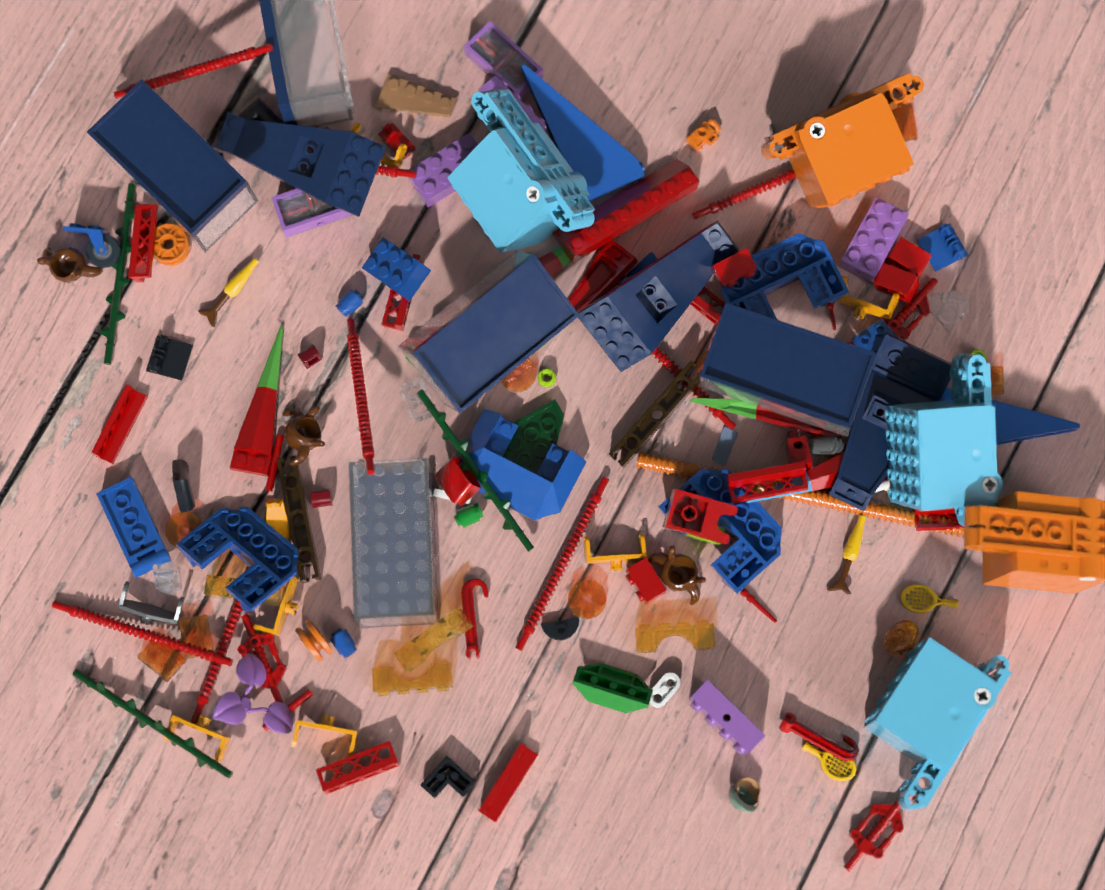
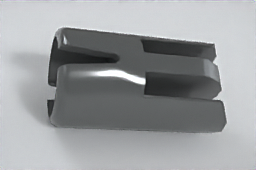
[807,435,844,455]

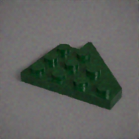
[503,399,564,474]

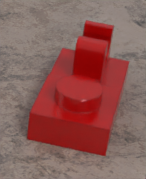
[378,123,416,160]

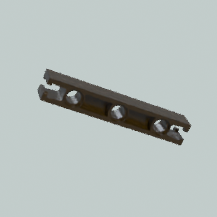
[609,361,702,468]
[277,456,321,583]

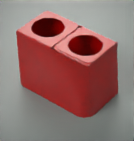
[884,237,932,278]
[434,457,481,506]

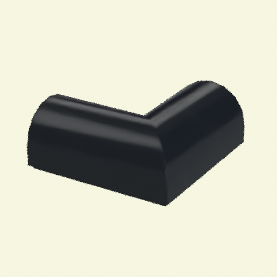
[237,97,284,124]
[172,459,195,513]
[420,756,476,799]

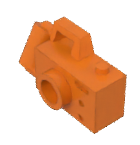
[686,118,722,152]

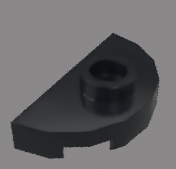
[541,617,579,641]

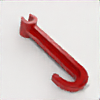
[461,579,489,660]
[779,712,859,761]

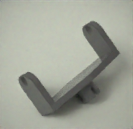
[118,581,185,625]

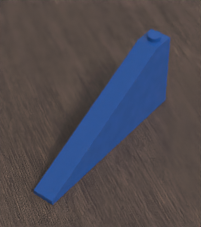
[520,64,646,202]
[940,388,1080,445]

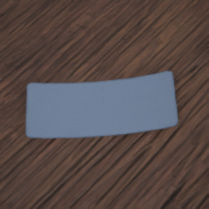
[712,427,738,465]

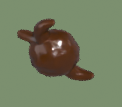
[37,247,103,283]
[282,406,325,466]
[648,546,706,605]

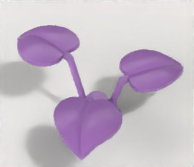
[213,653,293,734]

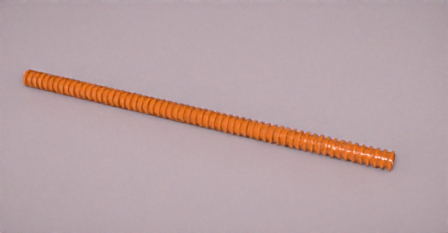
[636,452,967,538]

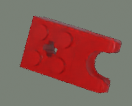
[662,489,738,544]

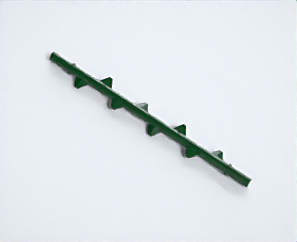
[100,183,136,365]
[416,389,534,552]
[72,669,233,779]

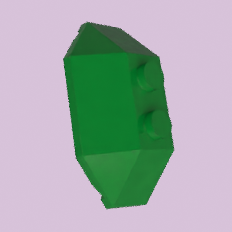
[572,663,653,713]

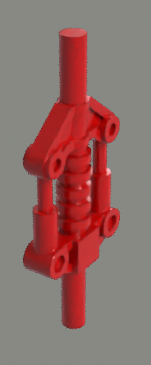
[878,277,938,340]
[237,614,287,703]
[843,797,904,872]

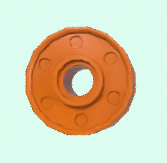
[153,224,191,266]
[295,619,333,662]

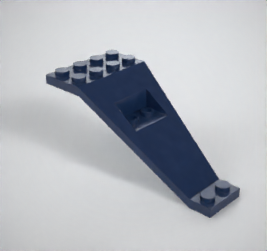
[214,112,386,217]
[578,220,739,372]
[829,333,951,512]

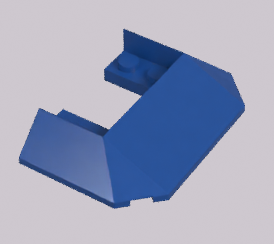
[721,233,849,320]
[458,409,587,521]
[659,468,782,593]
[176,507,299,611]

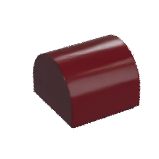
[297,344,322,369]
[310,490,333,508]

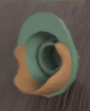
[728,777,761,813]

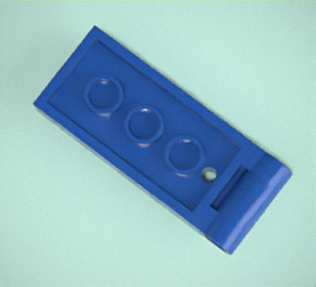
[96,477,172,578]

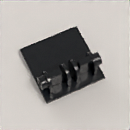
[146,335,193,381]

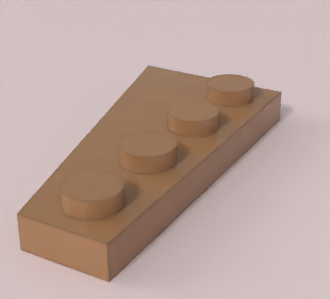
[375,74,457,118]

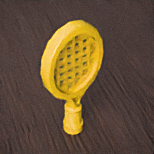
[900,584,958,613]
[802,741,856,781]

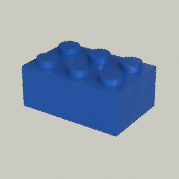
[362,237,431,301]

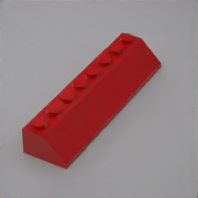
[552,159,700,264]

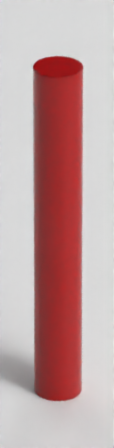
[265,435,284,492]
[262,689,313,732]

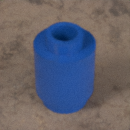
[335,289,364,317]
[330,628,358,658]

